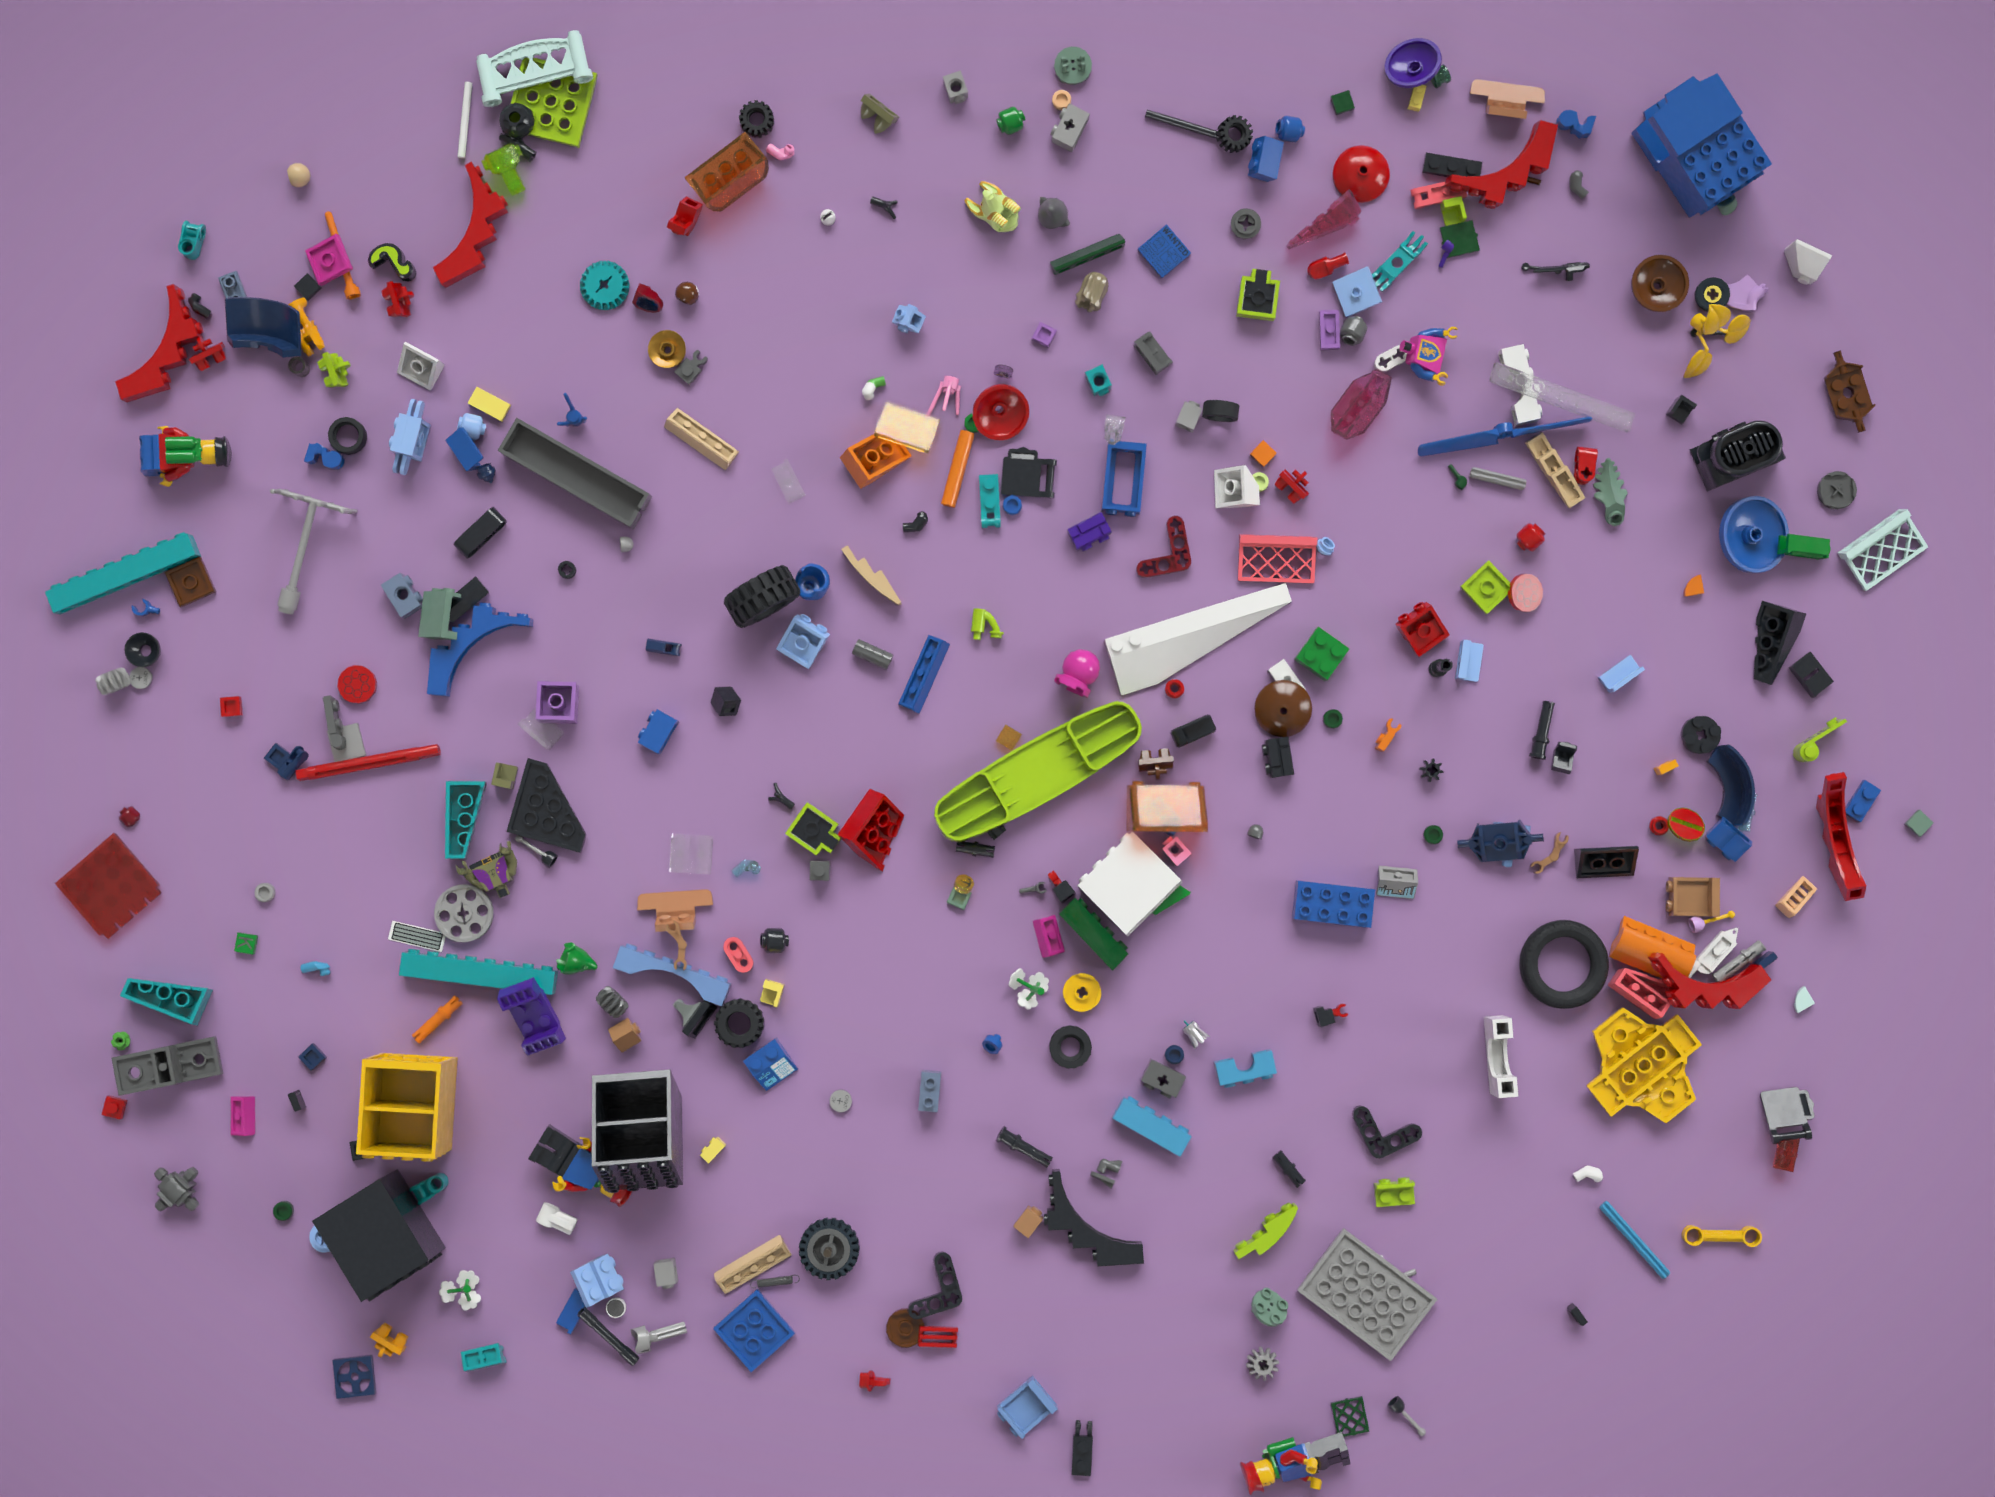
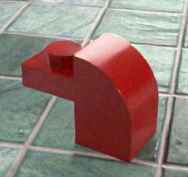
[666,196,703,236]

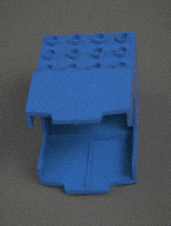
[1631,73,1772,218]

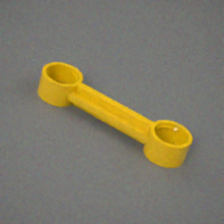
[1682,1225,1762,1247]

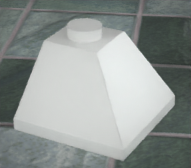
[1784,239,1832,285]
[1214,465,1260,508]

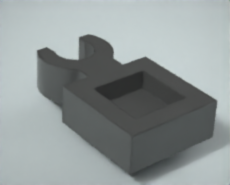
[674,350,708,385]

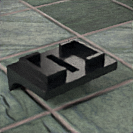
[1788,651,1834,698]

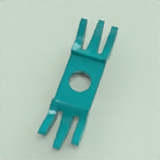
[1372,231,1428,292]

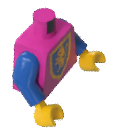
[1399,326,1458,386]

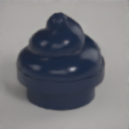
[477,463,496,484]

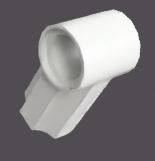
[536,1202,578,1235]

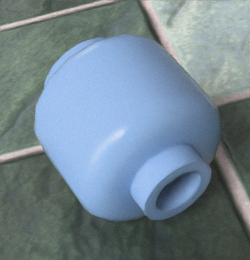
[457,413,486,440]

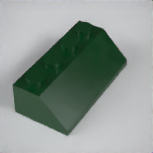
[1058,898,1128,971]

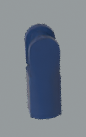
[646,638,682,656]
[277,746,309,780]

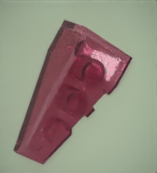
[1286,189,1362,249]

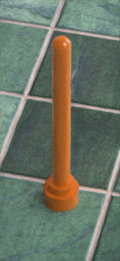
[325,211,361,300]

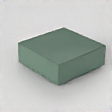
[1904,810,1934,837]
[947,885,972,910]

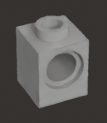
[943,71,968,104]
[1175,401,1203,433]
[654,1258,678,1289]

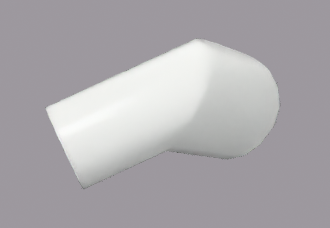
[1573,1166,1603,1182]

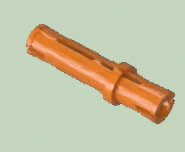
[412,995,463,1043]

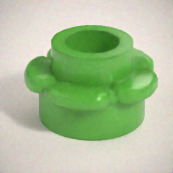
[111,1032,131,1050]

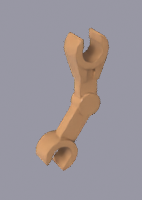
[1530,832,1569,874]
[666,920,687,971]

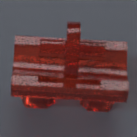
[1773,1139,1800,1172]

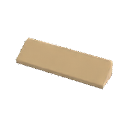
[664,408,739,470]
[714,1235,792,1294]

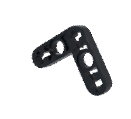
[1352,1105,1422,1159]
[907,1251,962,1319]

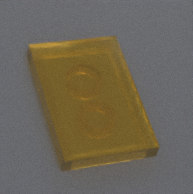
[874,402,940,453]

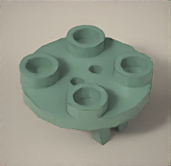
[1054,46,1092,85]
[1251,1288,1288,1327]

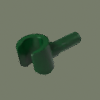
[1448,464,1467,490]

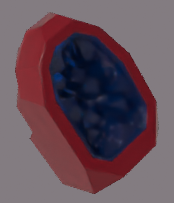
[632,283,664,313]

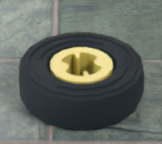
[1695,277,1730,311]

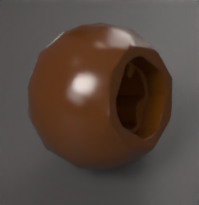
[675,281,699,305]

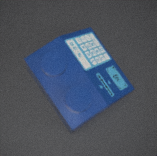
[743,1037,798,1091]

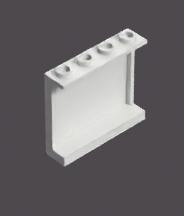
[1078,831,1183,936]

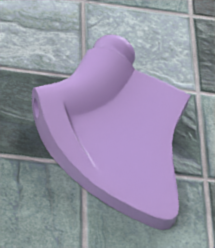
[1714,274,1769,312]

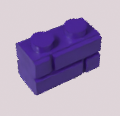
[1067,512,1112,552]

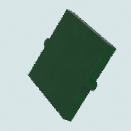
[1440,220,1480,258]

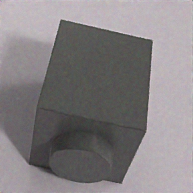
[810,861,831,881]

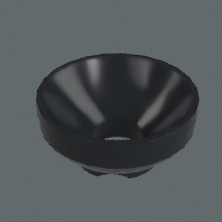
[499,103,535,139]
[124,632,161,667]

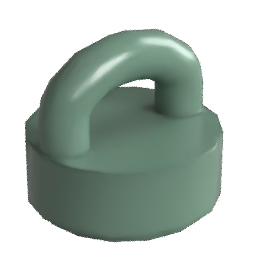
[1717,195,1737,215]

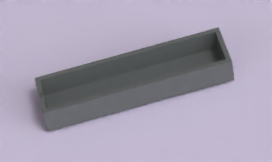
[497,418,652,529]

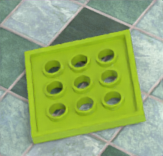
[509,57,598,148]

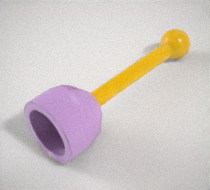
[1688,911,1735,933]

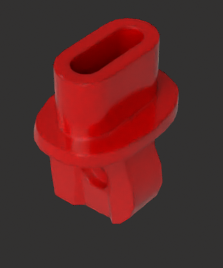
[859,1370,891,1392]

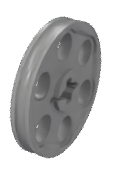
[434,884,494,942]

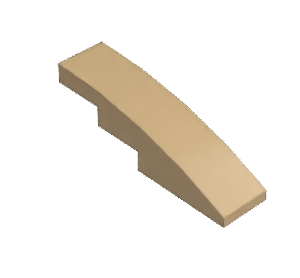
[1525,432,1585,508]
[841,545,902,606]

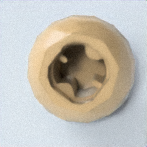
[287,163,311,187]

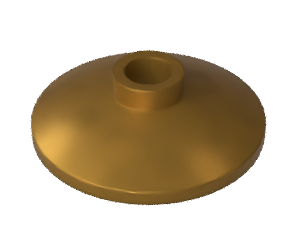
[648,330,686,368]

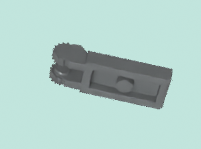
[323,695,346,750]

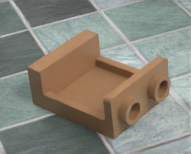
[1666,877,1720,917]

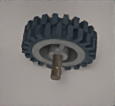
[799,1217,860,1280]

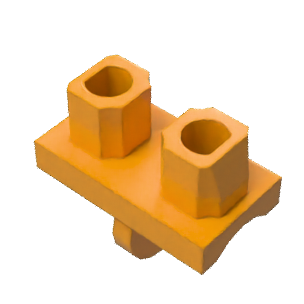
[370,1322,408,1358]

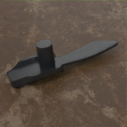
[1533,262,1590,281]

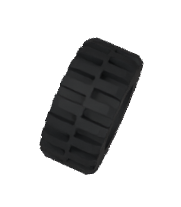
[724,565,800,628]

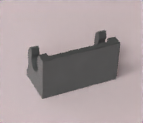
[1133,331,1173,375]

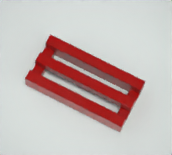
[918,1326,958,1348]

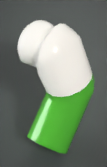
[862,376,886,400]

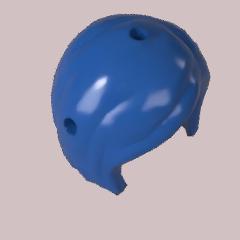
[795,563,830,601]

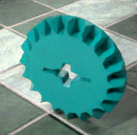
[580,260,630,310]

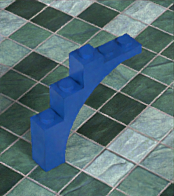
[427,603,534,697]

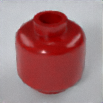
[1516,523,1545,551]

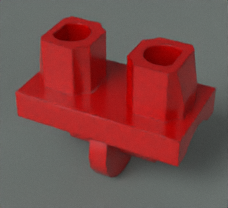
[381,281,414,317]
[189,337,227,371]
[1275,469,1309,504]

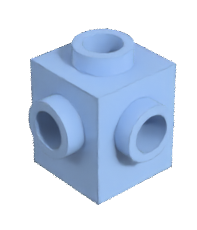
[892,304,926,333]

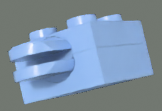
[389,399,431,475]

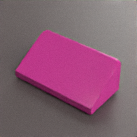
[1033,915,1065,958]
[231,1096,255,1136]

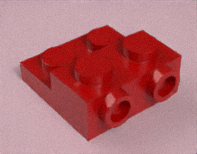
[1395,602,1450,657]

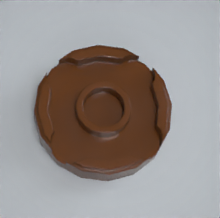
[886,1308,925,1348]

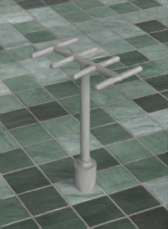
[270,489,357,614]

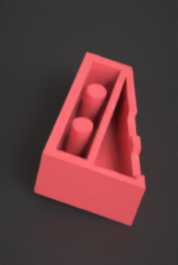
[1607,968,1671,1019]

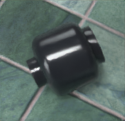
[760,928,789,953]

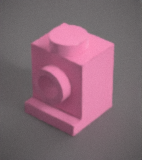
[1161,836,1192,866]

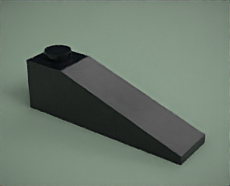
[1754,601,1806,685]

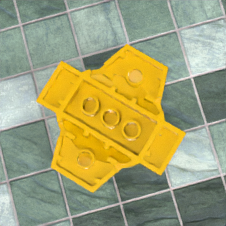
[1586,1007,1702,1123]

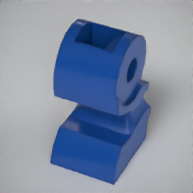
[1556,110,1596,139]
[304,443,345,470]

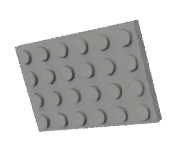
[1297,1228,1438,1361]

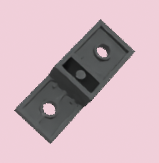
[111,1036,223,1096]

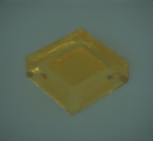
[996,724,1022,751]

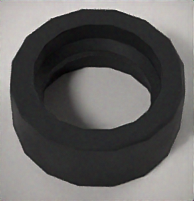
[1202,400,1240,422]
[328,417,367,455]

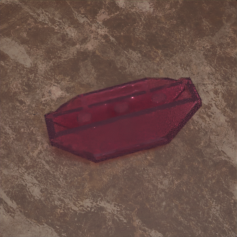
[1331,369,1392,440]

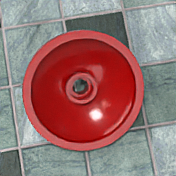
[1333,145,1390,203]
[972,384,1029,440]

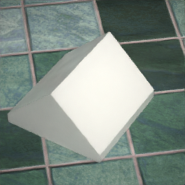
[397,342,445,390]

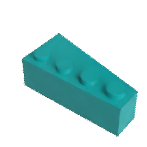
[120,978,213,1026]

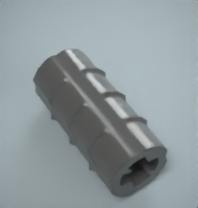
[852,639,893,670]

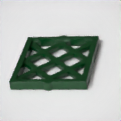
[1331,1396,1369,1437]

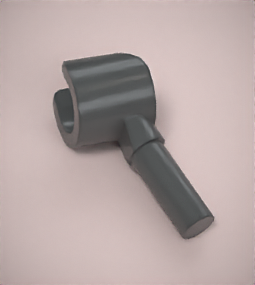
[1019,882,1047,894]

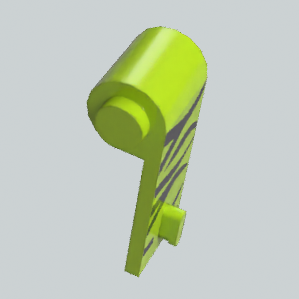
[1793,717,1847,762]

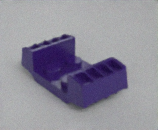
[497,977,566,1056]

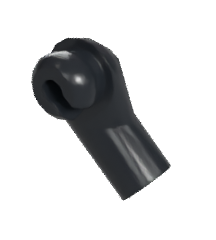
[188,293,211,319]
[903,511,928,532]

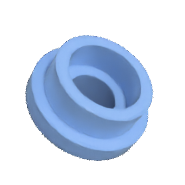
[1316,537,1335,555]

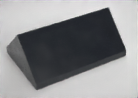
[1574,846,1639,879]

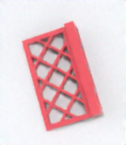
[1238,534,1317,583]

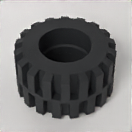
[714,998,764,1048]

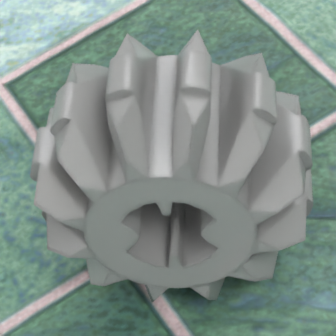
[95,668,131,695]
[1246,1347,1279,1381]

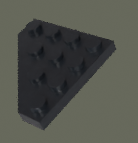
[506,758,586,853]

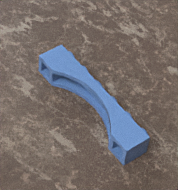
[613,943,732,1006]

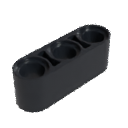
[453,507,507,559]

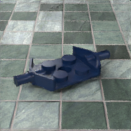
[1457,819,1544,862]

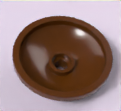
[1631,255,1689,312]
[1254,680,1312,737]

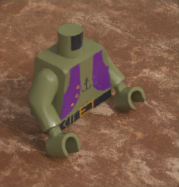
[456,841,517,898]

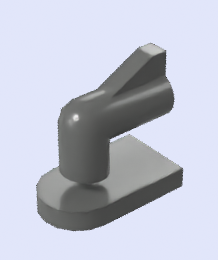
[1090,1159,1122,1189]

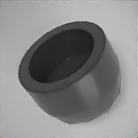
[1247,824,1264,840]

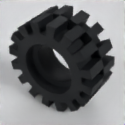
[739,100,774,138]
[1216,115,1253,153]

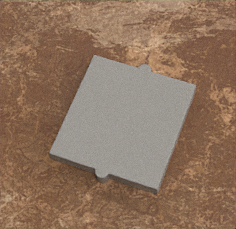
[327,723,366,762]

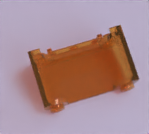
[1126,781,1208,832]

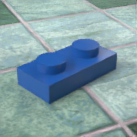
[1845,780,1881,822]

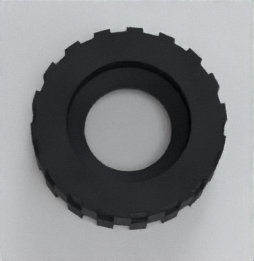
[1049,1025,1092,1069]

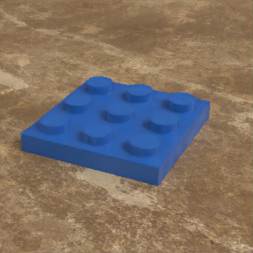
[713,1289,795,1372]

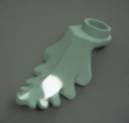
[1593,458,1628,526]

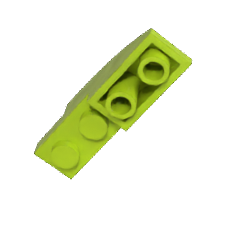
[1233,1202,1298,1259]

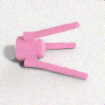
[926,376,961,418]

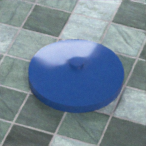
[1719,496,1789,573]

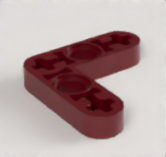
[1136,516,1191,578]

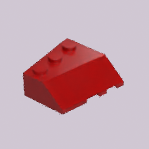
[837,789,904,872]

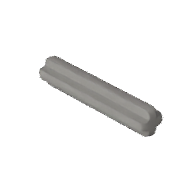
[1470,467,1526,490]

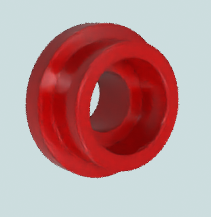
[1165,679,1184,698]
[1649,816,1669,835]

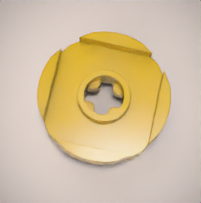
[1063,973,1101,1012]

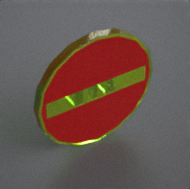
[1667,807,1705,842]

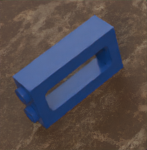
[1102,440,1147,517]

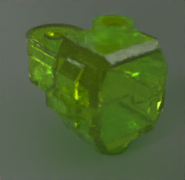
[481,143,526,196]

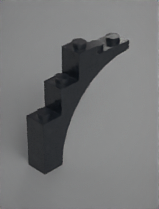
[1043,1169,1144,1267]

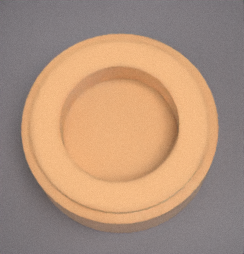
[1052,90,1071,111]

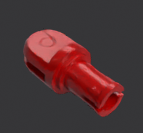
[1307,253,1349,279]

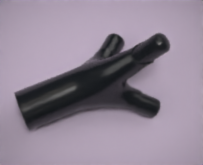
[870,196,898,219]
[768,783,795,810]

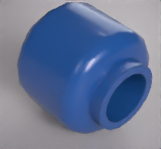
[1275,116,1305,143]

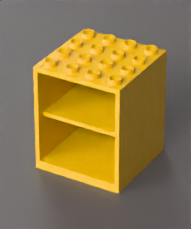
[356,1053,458,1162]

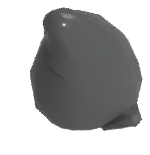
[1038,197,1070,229]

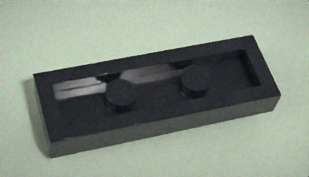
[1422,152,1482,177]

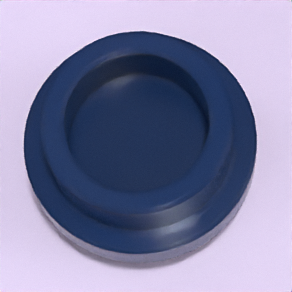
[1165,1045,1184,1064]

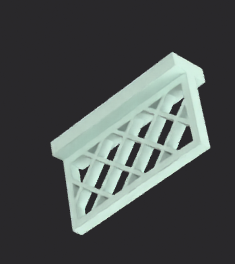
[1838,509,1928,591]

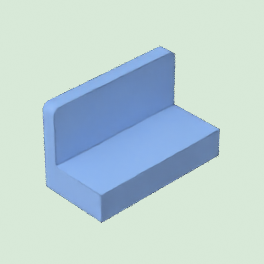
[1455,640,1484,682]
[1598,655,1645,693]

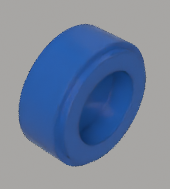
[1003,495,1022,515]

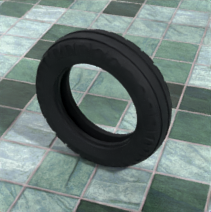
[1519,920,1609,1009]

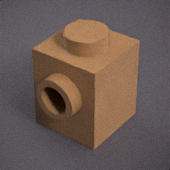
[608,1018,641,1053]
[1013,1205,1044,1238]

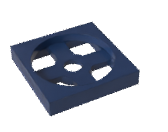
[332,1355,376,1399]

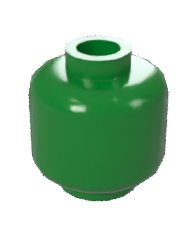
[996,106,1026,135]

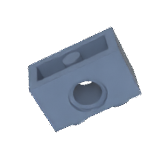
[381,573,423,619]
[918,1070,941,1112]

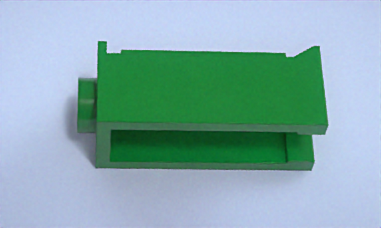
[1777,534,1831,560]

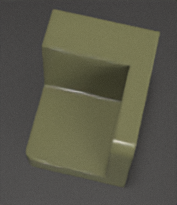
[491,762,518,789]

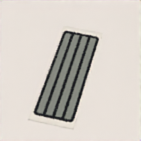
[388,921,446,952]

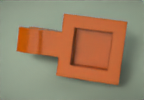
[1375,718,1402,752]

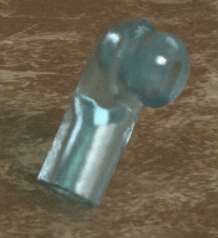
[731,860,761,877]

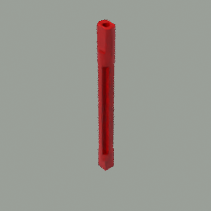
[296,744,441,781]

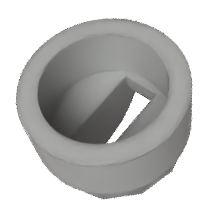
[620,537,634,552]

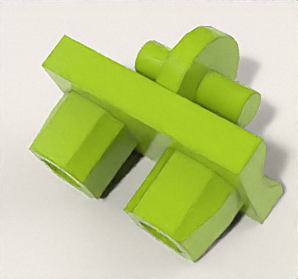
[317,352,351,388]

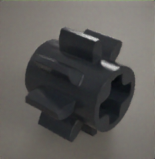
[1419,758,1444,782]

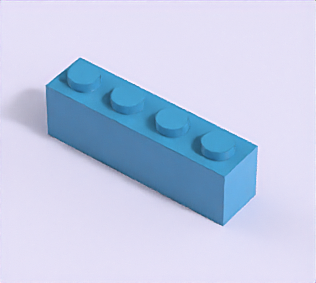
[1112,1096,1192,1157]

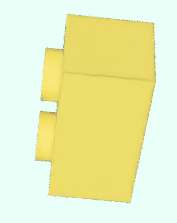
[1407,85,1427,112]
[700,1137,726,1164]

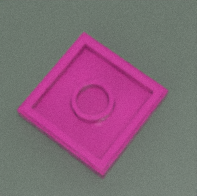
[305,234,353,286]

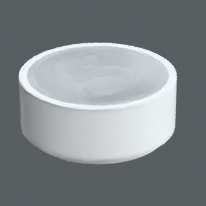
[606,1297,626,1318]

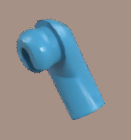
[300,961,330,976]

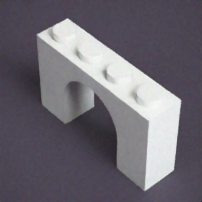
[1484,1015,1518,1098]

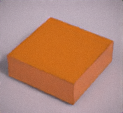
[1250,440,1277,467]

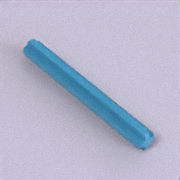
[1599,1201,1670,1279]

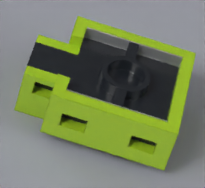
[1236,268,1280,321]
[785,802,841,856]

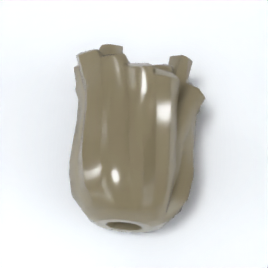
[1075,272,1109,312]

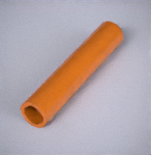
[941,430,975,508]

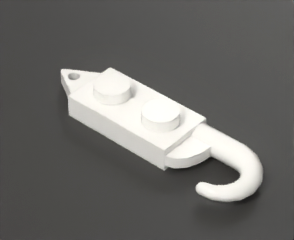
[1688,928,1738,978]

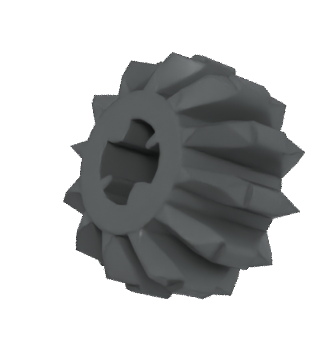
[596,986,629,1018]

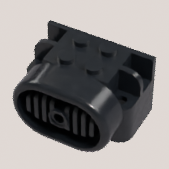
[1690,420,1786,492]

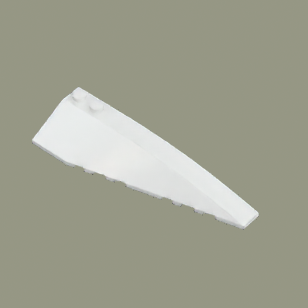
[1104,583,1292,696]

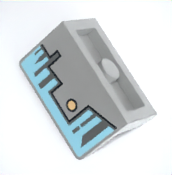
[1376,866,1418,899]

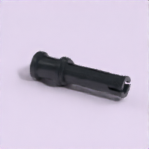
[1428,658,1453,677]
[1529,701,1555,760]
[996,1126,1053,1168]

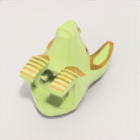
[964,181,1021,232]

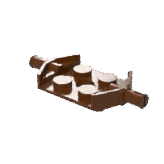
[1824,350,1876,433]

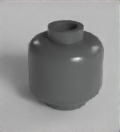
[1340,316,1368,346]

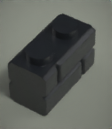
[1262,737,1294,778]

